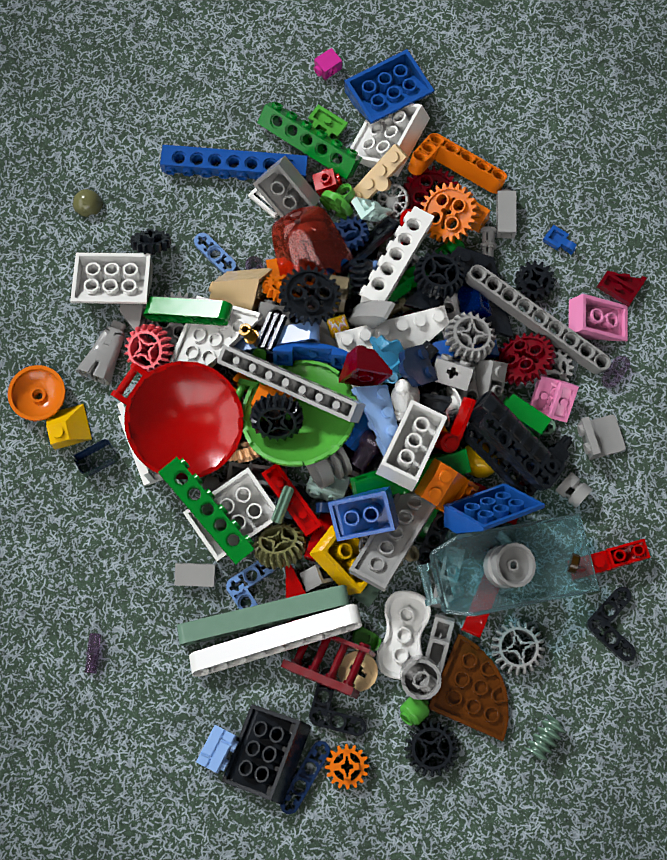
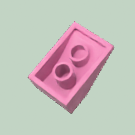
[569,294,628,341]

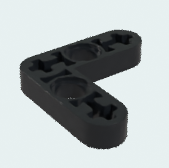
[586,587,636,662]
[309,668,366,736]

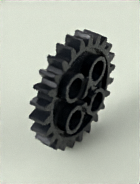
[278,265,342,326]

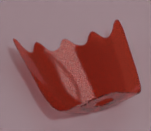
[272,206,353,276]

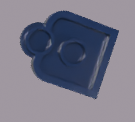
[398,344,438,387]

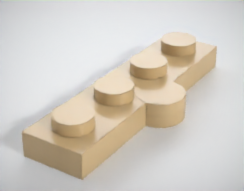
[351,144,409,205]

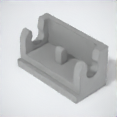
[174,563,217,587]

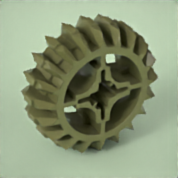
[253,522,306,570]

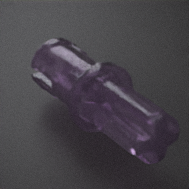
[84,633,101,674]

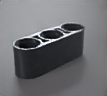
[417,513,449,569]

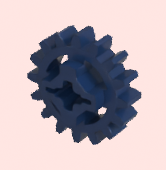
[329,216,370,253]

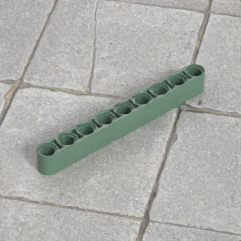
[177,585,350,646]

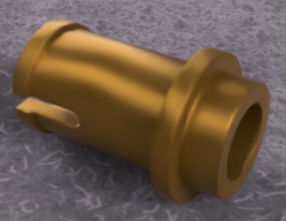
[239,324,259,344]

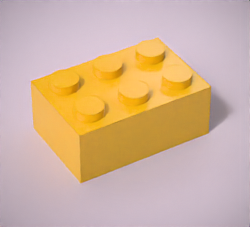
[309,525,368,595]

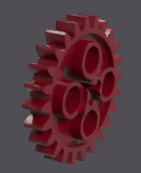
[402,166,459,223]
[494,332,556,386]

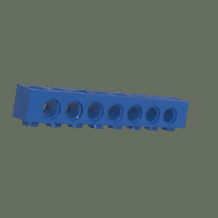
[160,145,308,181]

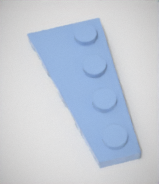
[351,385,398,457]

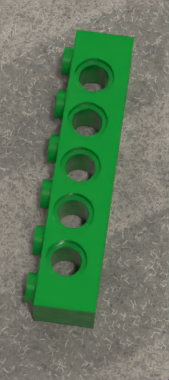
[257,101,362,179]
[158,457,254,565]

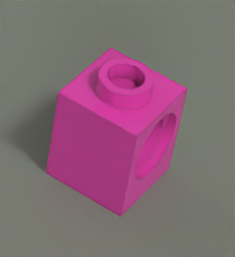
[314,48,342,80]

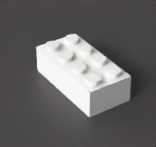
[376,399,447,491]

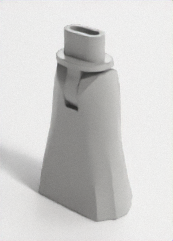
[76,320,126,386]

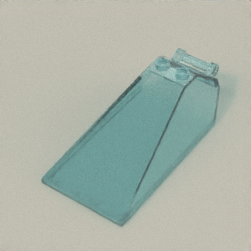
[417,513,600,616]

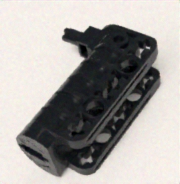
[463,390,573,497]

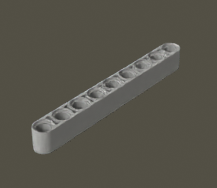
[465,265,611,374]

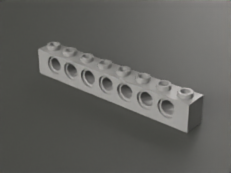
[217,345,366,423]

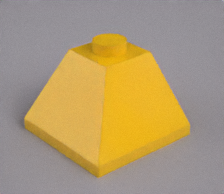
[46,404,92,449]

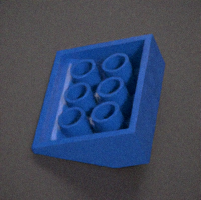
[344,49,434,124]
[444,483,545,534]

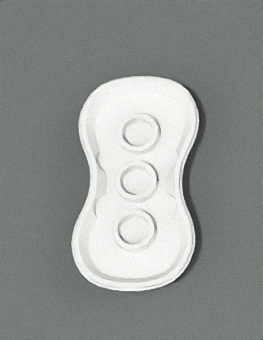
[376,590,431,680]

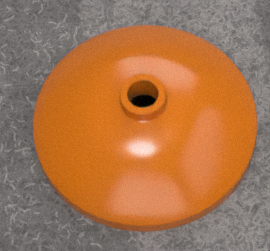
[8,365,66,421]

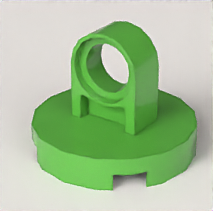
[320,183,355,220]

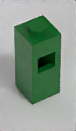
[503,394,552,439]

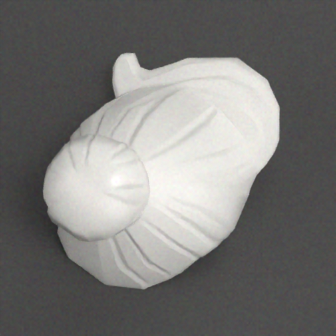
[391,379,420,422]

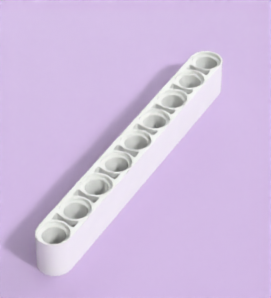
[189,604,362,677]

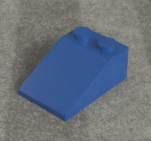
[328,486,400,541]

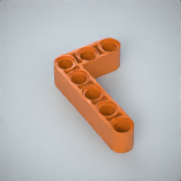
[407,133,507,194]

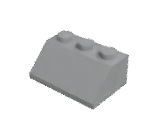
[253,156,320,219]

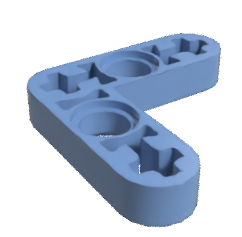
[226,561,276,609]

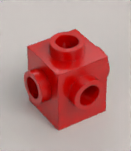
[312,168,342,197]

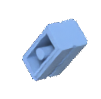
[196,725,239,774]

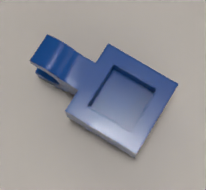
[543,225,577,255]

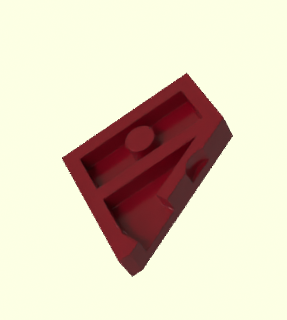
[596,271,647,307]

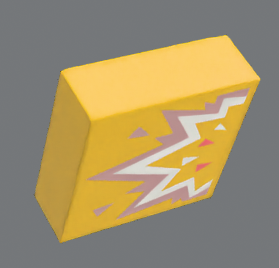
[326,314,349,338]

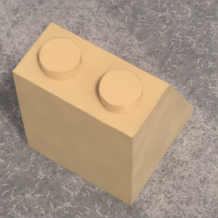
[209,268,272,311]

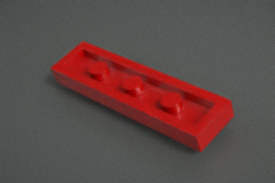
[261,464,322,538]

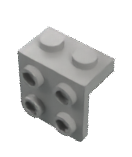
[577,415,626,460]

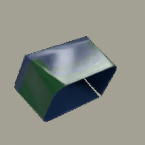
[72,439,119,478]

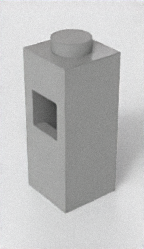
[496,189,516,239]

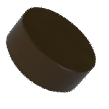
[567,553,581,574]

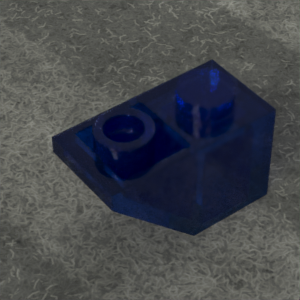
[457,286,492,319]

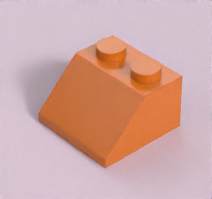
[414,458,467,510]

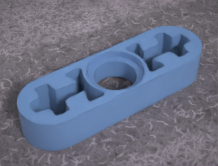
[194,233,236,274]

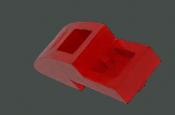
[566,539,651,581]

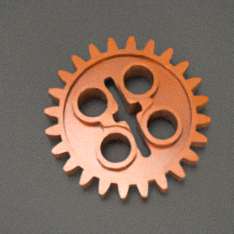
[421,182,479,244]

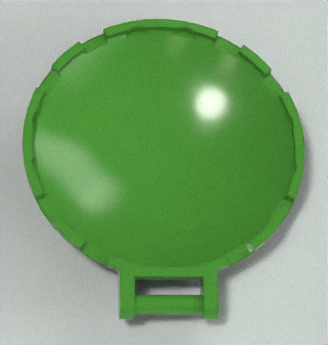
[236,360,357,467]

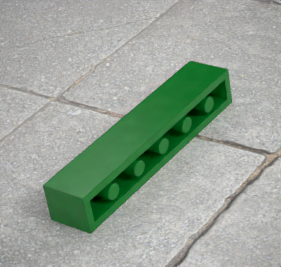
[350,446,471,495]

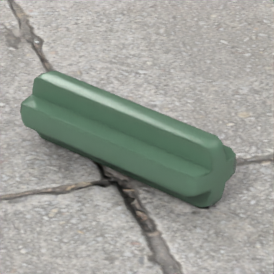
[271,486,294,524]

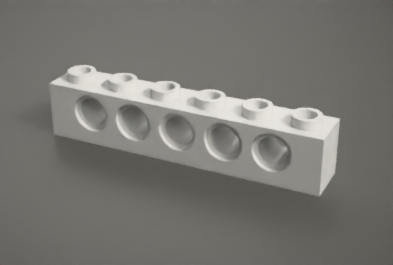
[359,206,434,303]

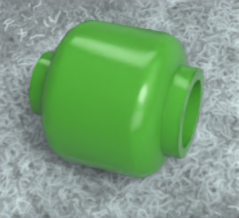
[400,697,430,726]

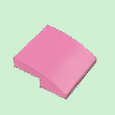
[530,375,579,423]

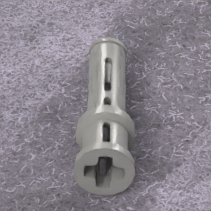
[480,226,497,257]

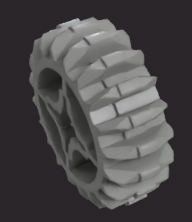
[444,312,496,362]
[490,621,545,676]

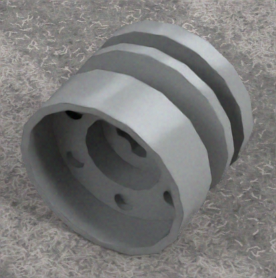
[306,447,352,489]

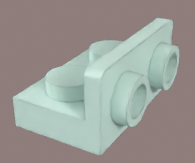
[351,197,393,223]
[306,475,351,502]

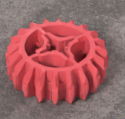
[124,324,174,372]

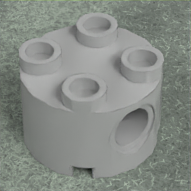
[400,655,442,700]

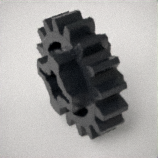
[130,229,171,255]
[514,260,556,301]

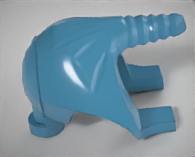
[370,335,404,384]

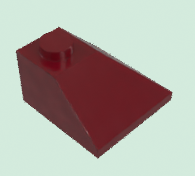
[339,345,393,386]

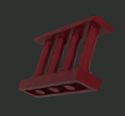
[281,636,376,699]

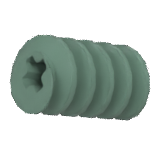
[524,714,566,761]

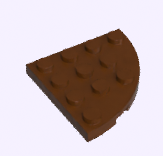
[428,634,509,742]

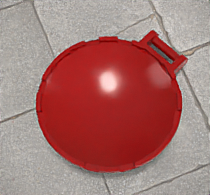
[110,361,244,480]

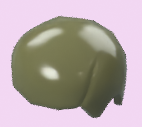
[73,189,103,217]

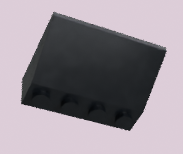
[222,704,312,805]

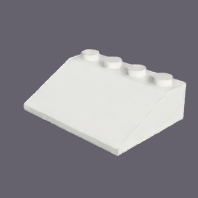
[350,103,430,177]
[70,253,153,304]
[183,468,276,562]

